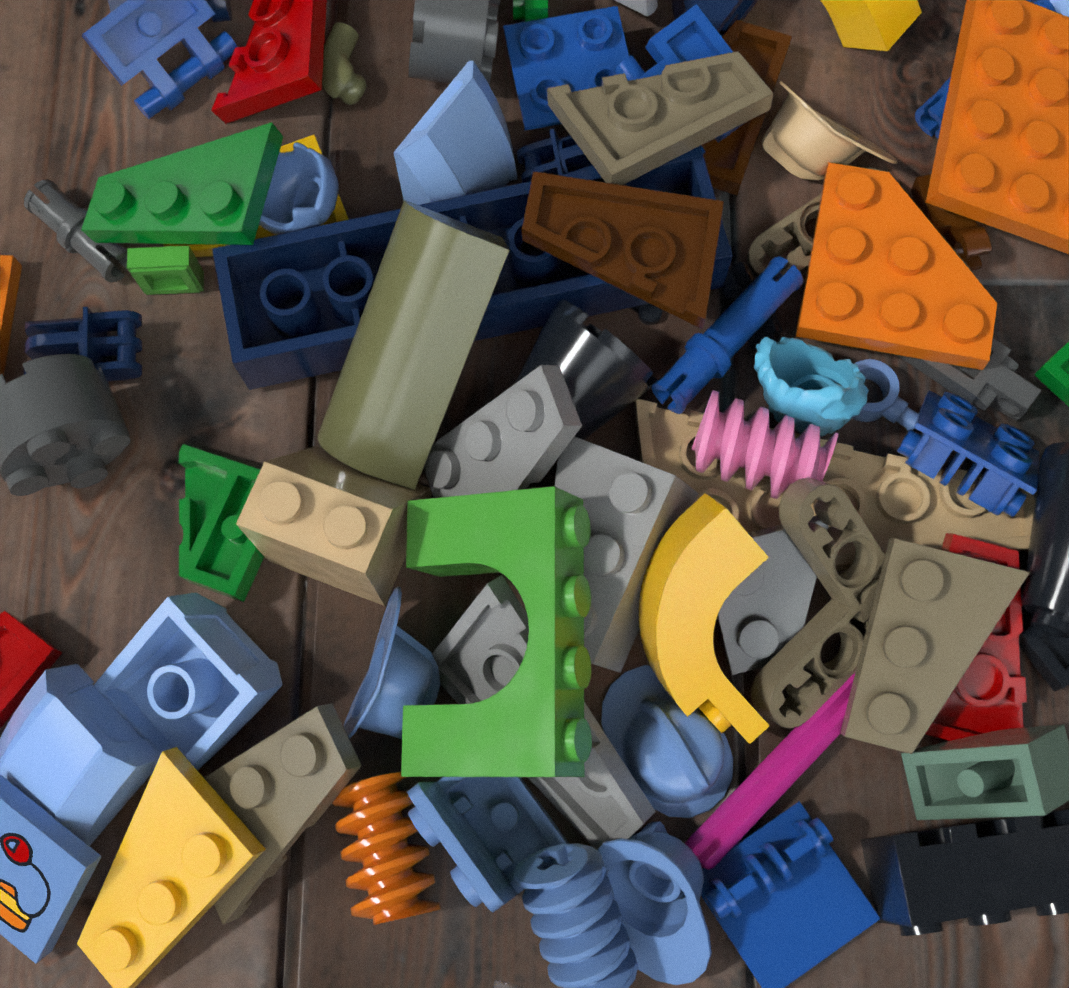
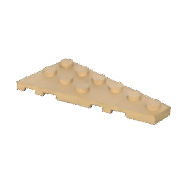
[634,399,1035,571]

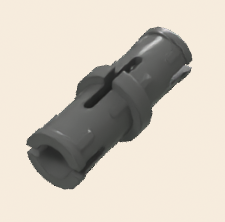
[24,179,128,283]

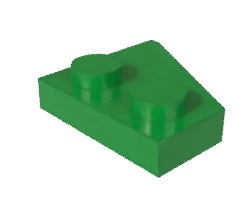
[179,444,264,603]

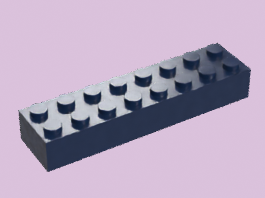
[212,146,733,390]

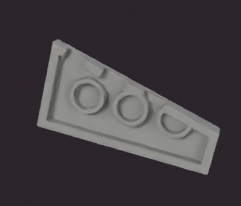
[432,575,656,850]

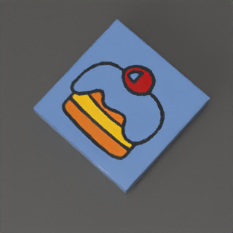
[0,775,102,964]

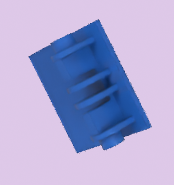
[503,6,629,130]
[897,390,1039,517]
[701,801,881,988]

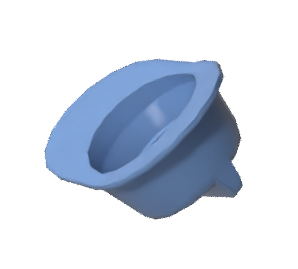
[343,586,440,739]
[601,665,733,818]
[597,821,712,985]

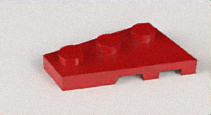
[925,533,1027,741]

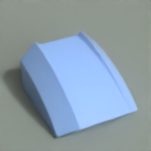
[393,61,518,205]
[94,592,282,776]
[0,664,161,846]

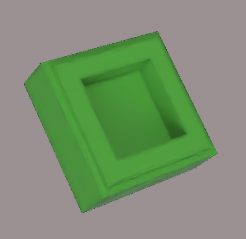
[127,246,204,295]

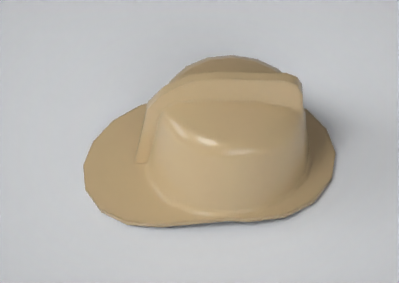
[762,80,898,180]

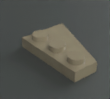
[840,538,1030,754]

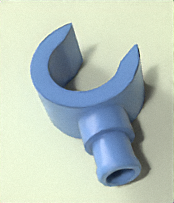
[852,359,919,431]

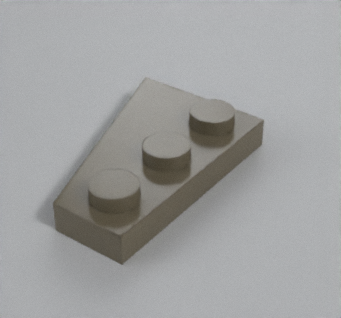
[547,51,773,185]
[204,704,362,925]

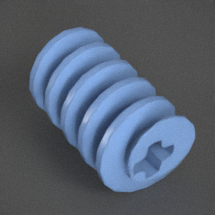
[513,843,638,988]

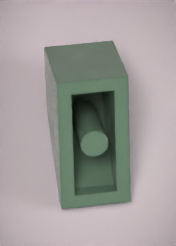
[901,724,1069,820]

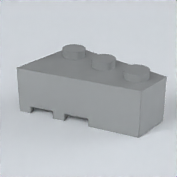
[554,436,699,673]

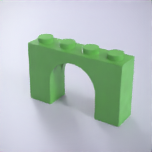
[401,486,592,777]

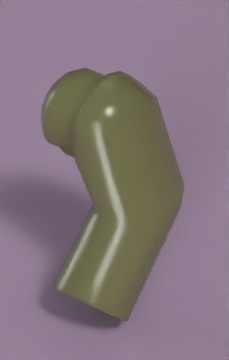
[322,22,367,105]

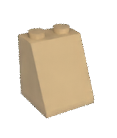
[236,446,432,606]

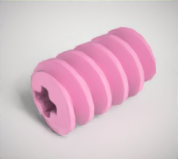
[691,390,839,499]

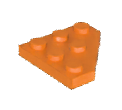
[796,162,997,370]

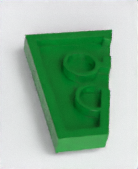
[81,122,284,245]

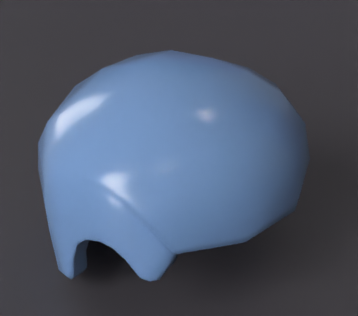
[259,142,339,235]

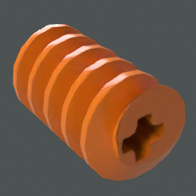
[332,772,441,925]

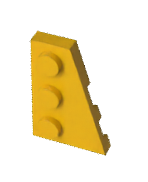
[77,747,266,988]

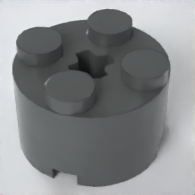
[408,0,500,86]
[0,354,131,496]

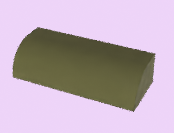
[317,200,509,490]

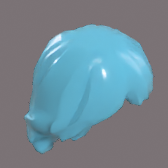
[754,337,869,436]

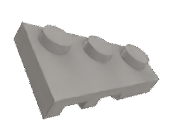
[424,365,582,498]

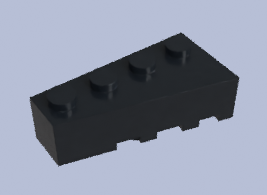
[861,809,1069,936]

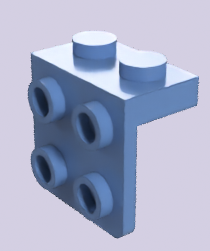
[407,777,570,913]

